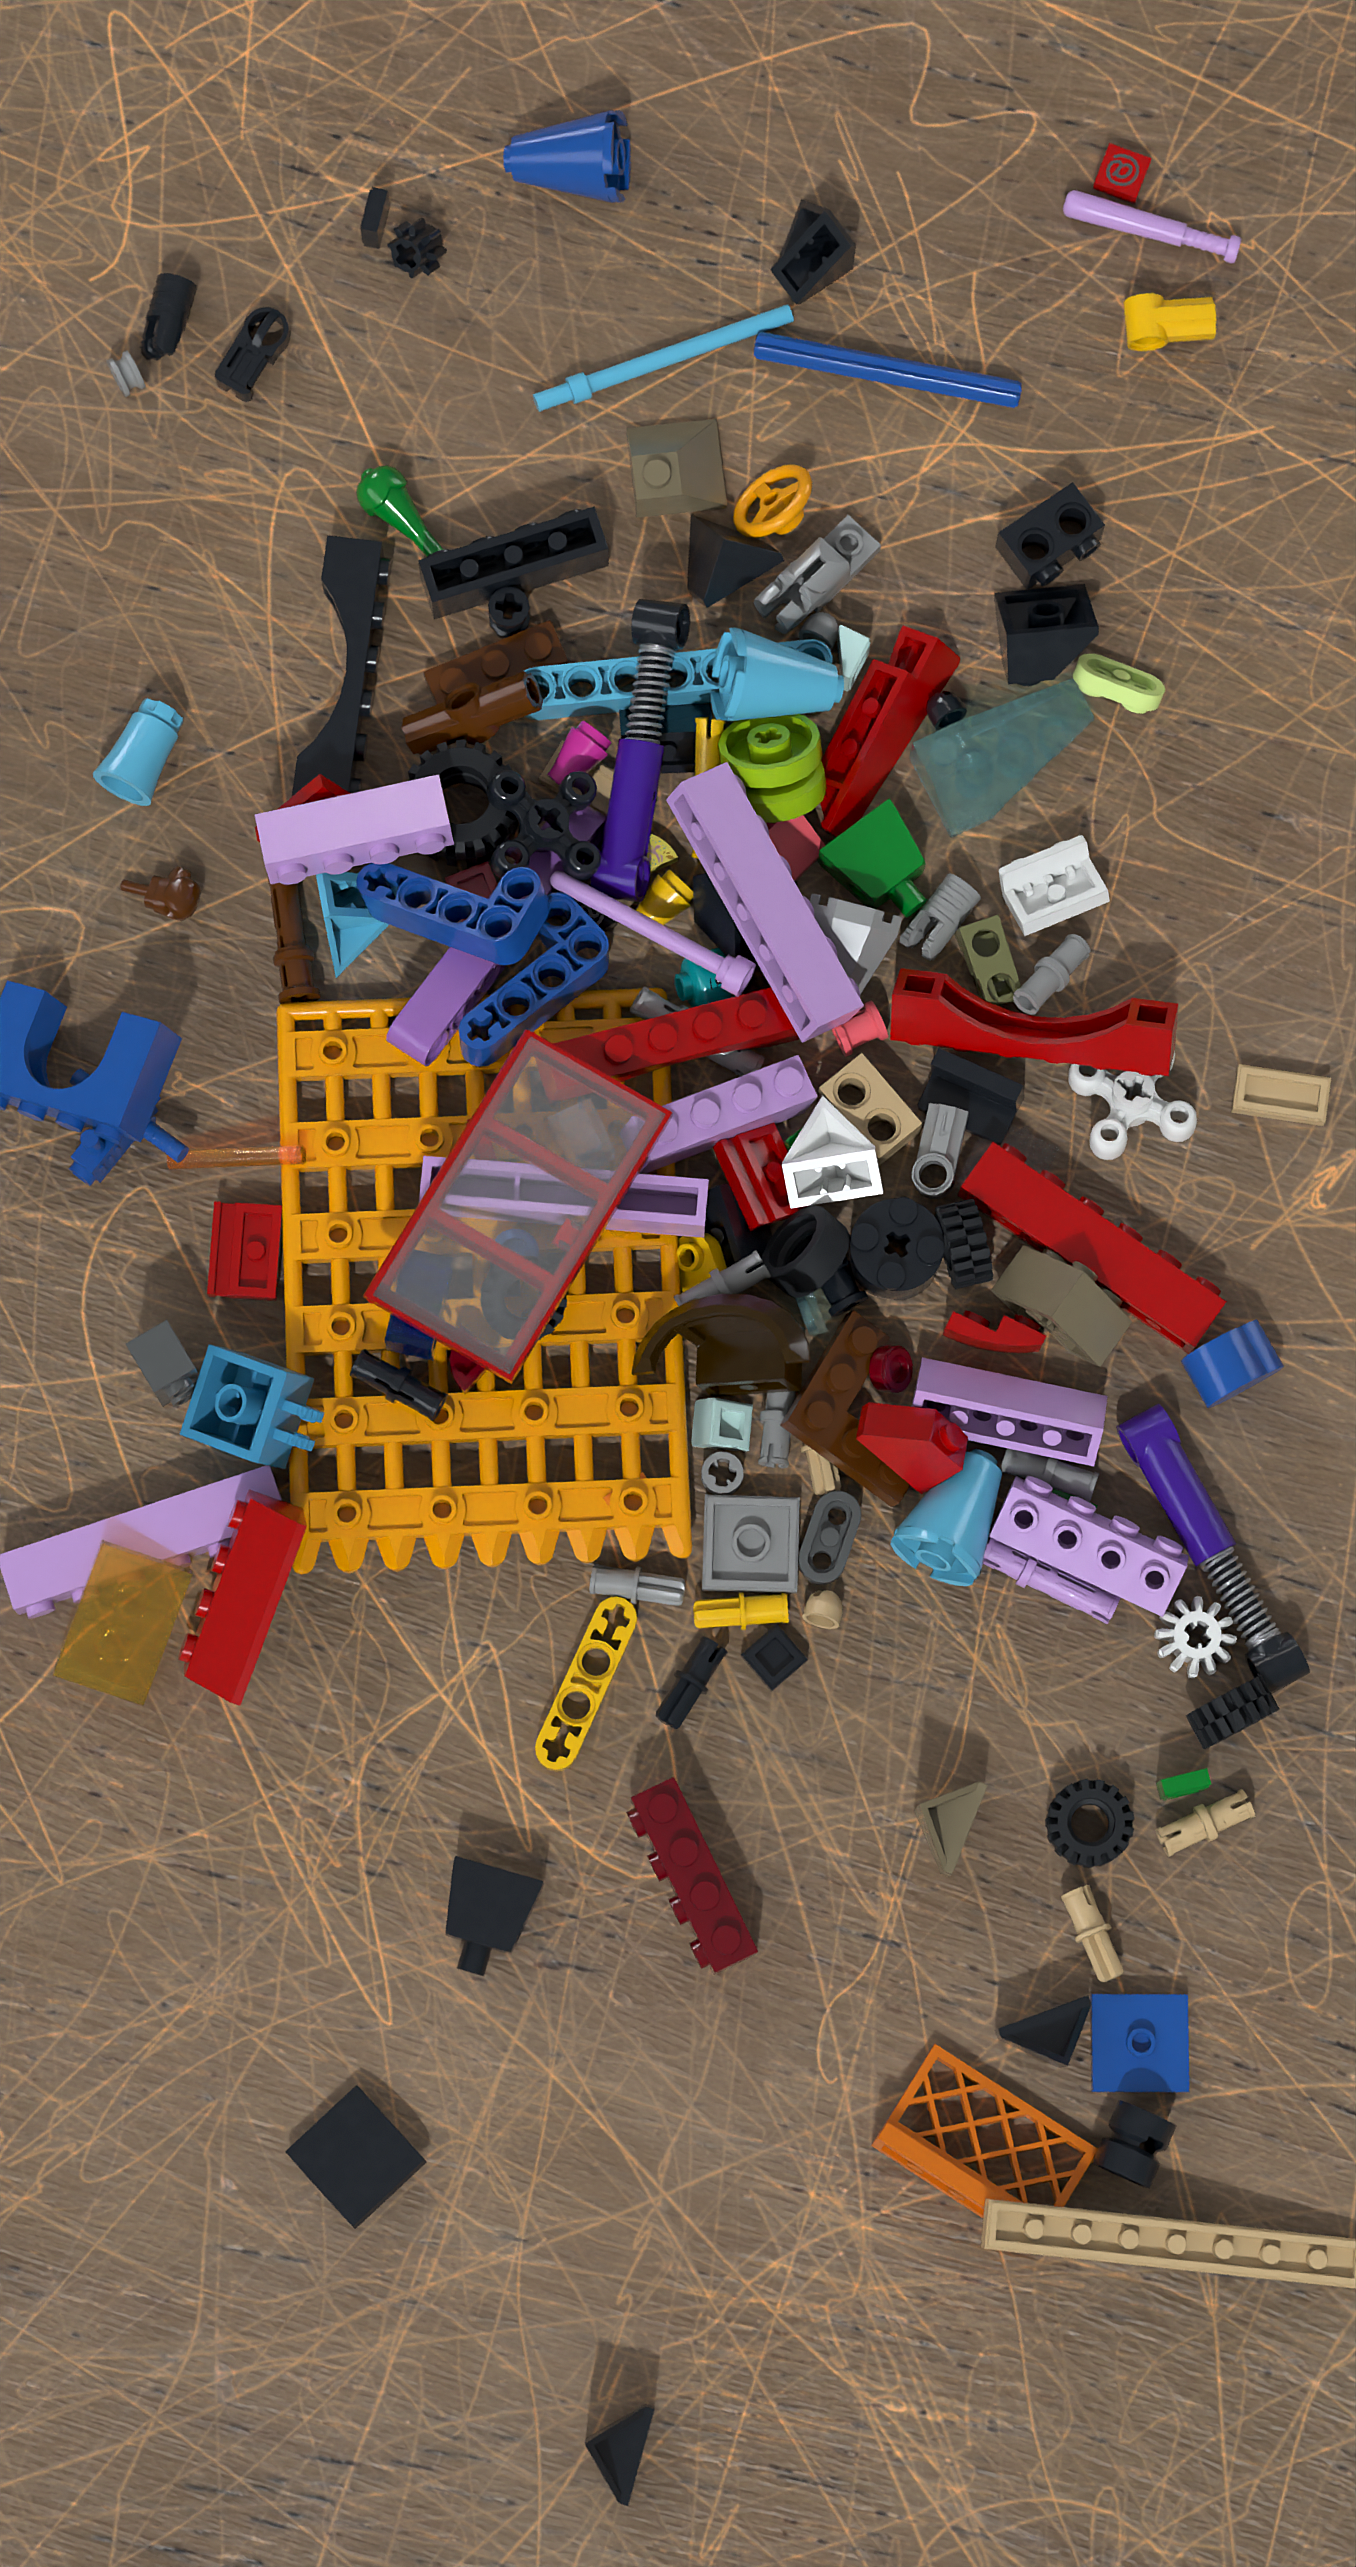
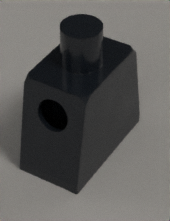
[445,1856,544,1976]

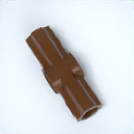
[401,671,543,756]

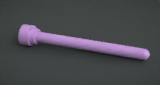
[550,871,756,997]

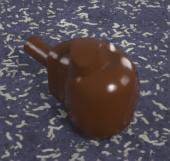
[120,866,201,921]

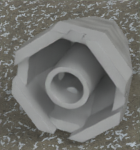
[810,893,902,995]

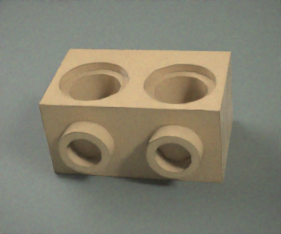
[817,1053,922,1166]

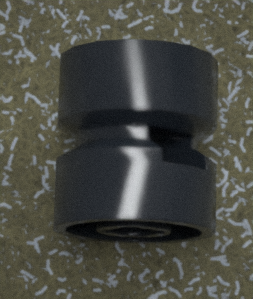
[1092,2100,1176,2189]

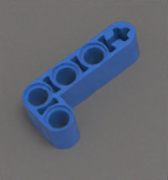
[356,863,550,965]
[458,892,609,1067]

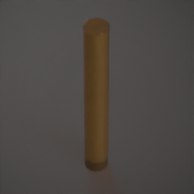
[167,1145,306,1170]

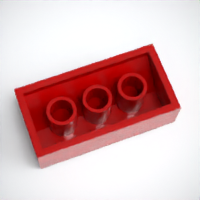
[178,1490,307,1706]

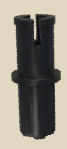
[656,1636,728,1729]

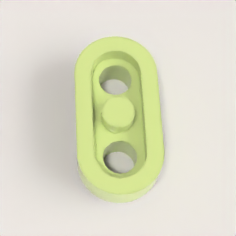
[1073,654,1165,714]

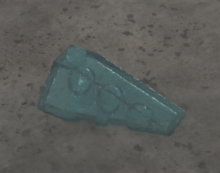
[909,678,1095,838]

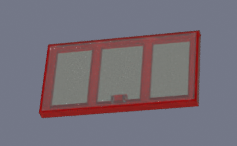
[363,1029,673,1384]

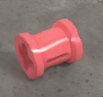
[831,1000,888,1057]

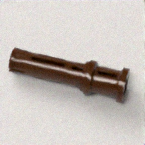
[266,871,321,1004]

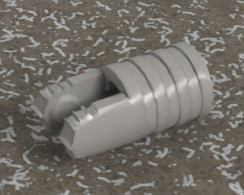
[899,873,981,961]

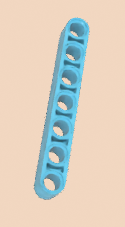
[524,639,833,720]

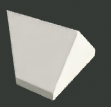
[782,1095,884,1209]

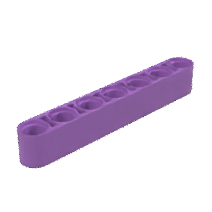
[386,806,606,1066]

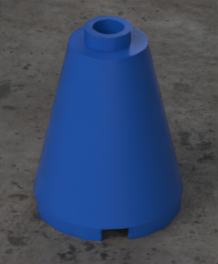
[503,110,631,203]

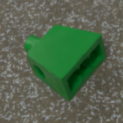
[818,798,927,918]

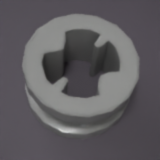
[107,350,146,397]
[701,1452,743,1495]

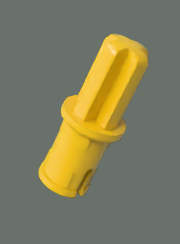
[693,1592,789,1630]

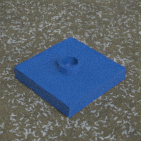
[1090,1994,1189,2092]

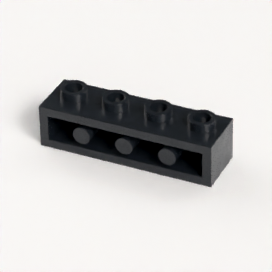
[418,506,609,619]

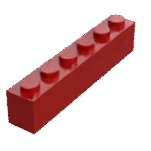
[957,1142,1227,1354]

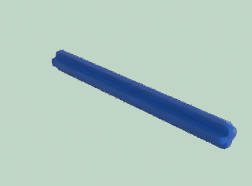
[754,332,1022,408]

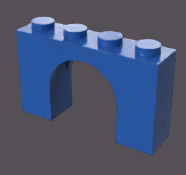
[0,980,182,1144]

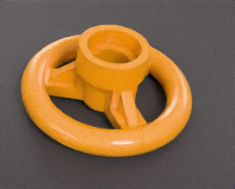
[733,464,812,538]

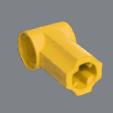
[1123,293,1216,351]

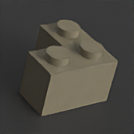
[991,1245,1132,1367]

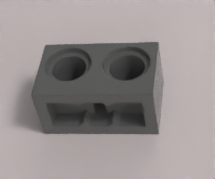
[126,1320,199,1407]

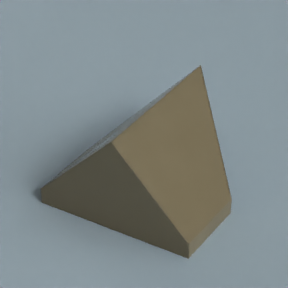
[914,1781,988,1877]

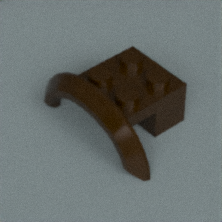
[631,1294,811,1397]

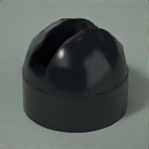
[926,691,967,731]

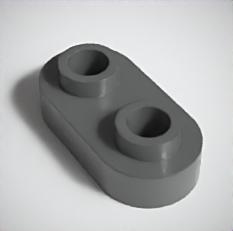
[798,1491,861,1585]

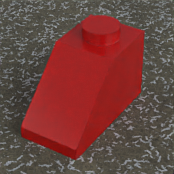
[856,1402,968,1494]

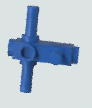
[68,1069,189,1186]

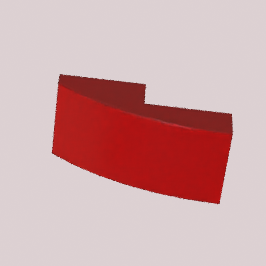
[942,1310,1046,1353]

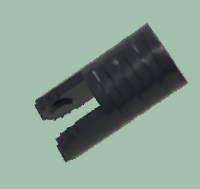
[140,273,197,361]

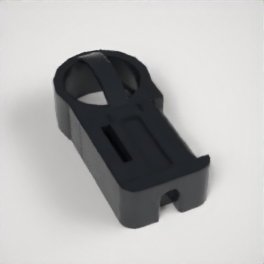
[215,307,290,402]

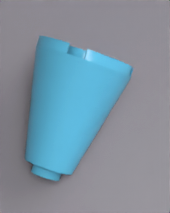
[711,628,844,722]
[890,1449,1002,1586]

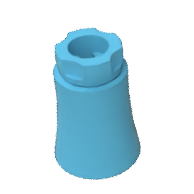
[93,698,183,806]

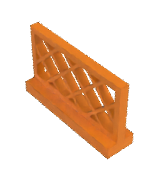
[871,2044,1097,2218]

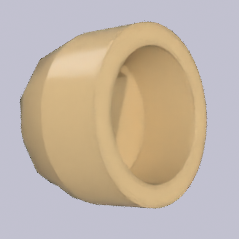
[802,1590,843,1629]

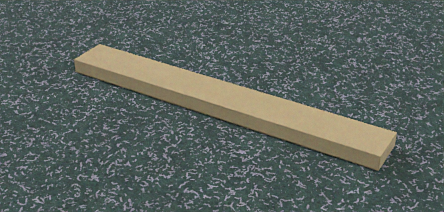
[981,2199,1356,2288]

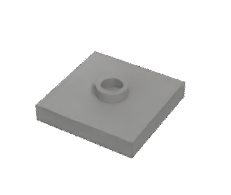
[702,1494,800,1594]

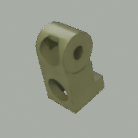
[954,914,1021,1006]

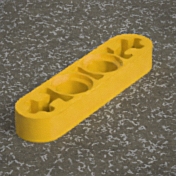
[535,1597,637,1772]

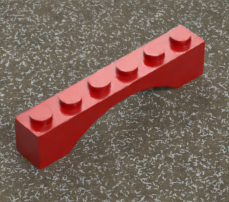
[890,968,1179,1076]
[536,987,800,1105]

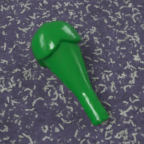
[356,465,444,557]

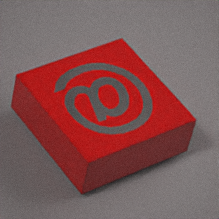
[1093,143,1152,204]

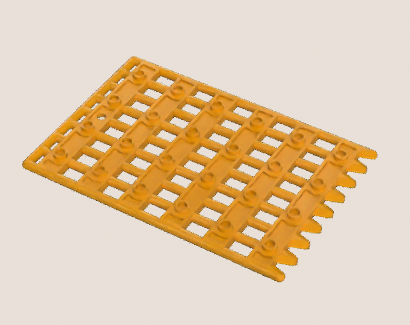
[276,988,692,1575]

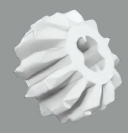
[1154,1596,1236,1678]

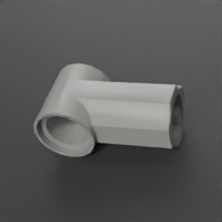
[912,1103,969,1199]

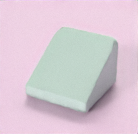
[837,625,871,691]
[691,1397,753,1452]

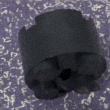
[848,1197,945,1300]

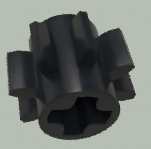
[387,218,447,278]

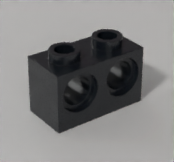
[995,482,1105,590]

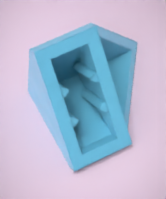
[316,872,389,978]

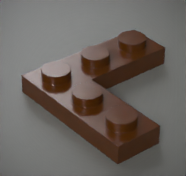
[780,1310,910,1507]

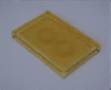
[53,1540,193,1706]

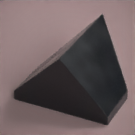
[770,199,856,305]
[687,514,784,608]
[994,1995,1092,2068]
[584,2404,655,2506]

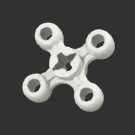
[1068,1051,1197,1160]

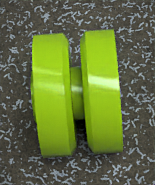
[718,714,827,823]

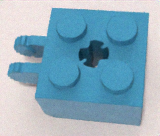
[179,1344,325,1469]

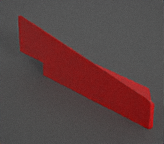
[820,625,960,838]

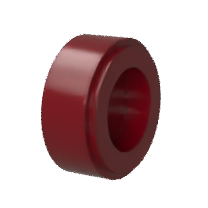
[869,1345,913,1393]

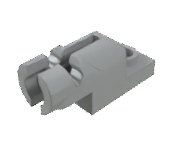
[754,515,881,634]

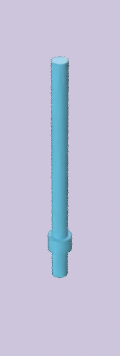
[533,304,794,412]

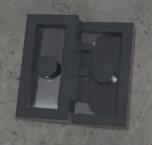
[285,2085,427,2229]

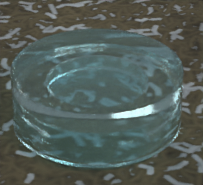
[796,1292,828,1337]

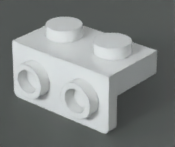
[998,835,1110,936]

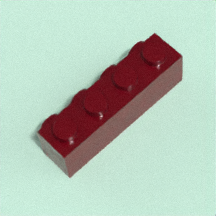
[626,1777,758,1975]

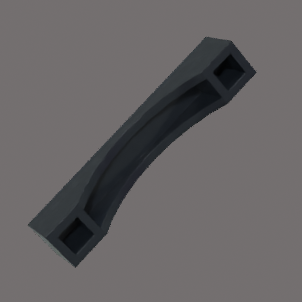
[292,535,391,796]

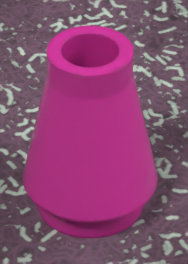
[547,720,612,785]

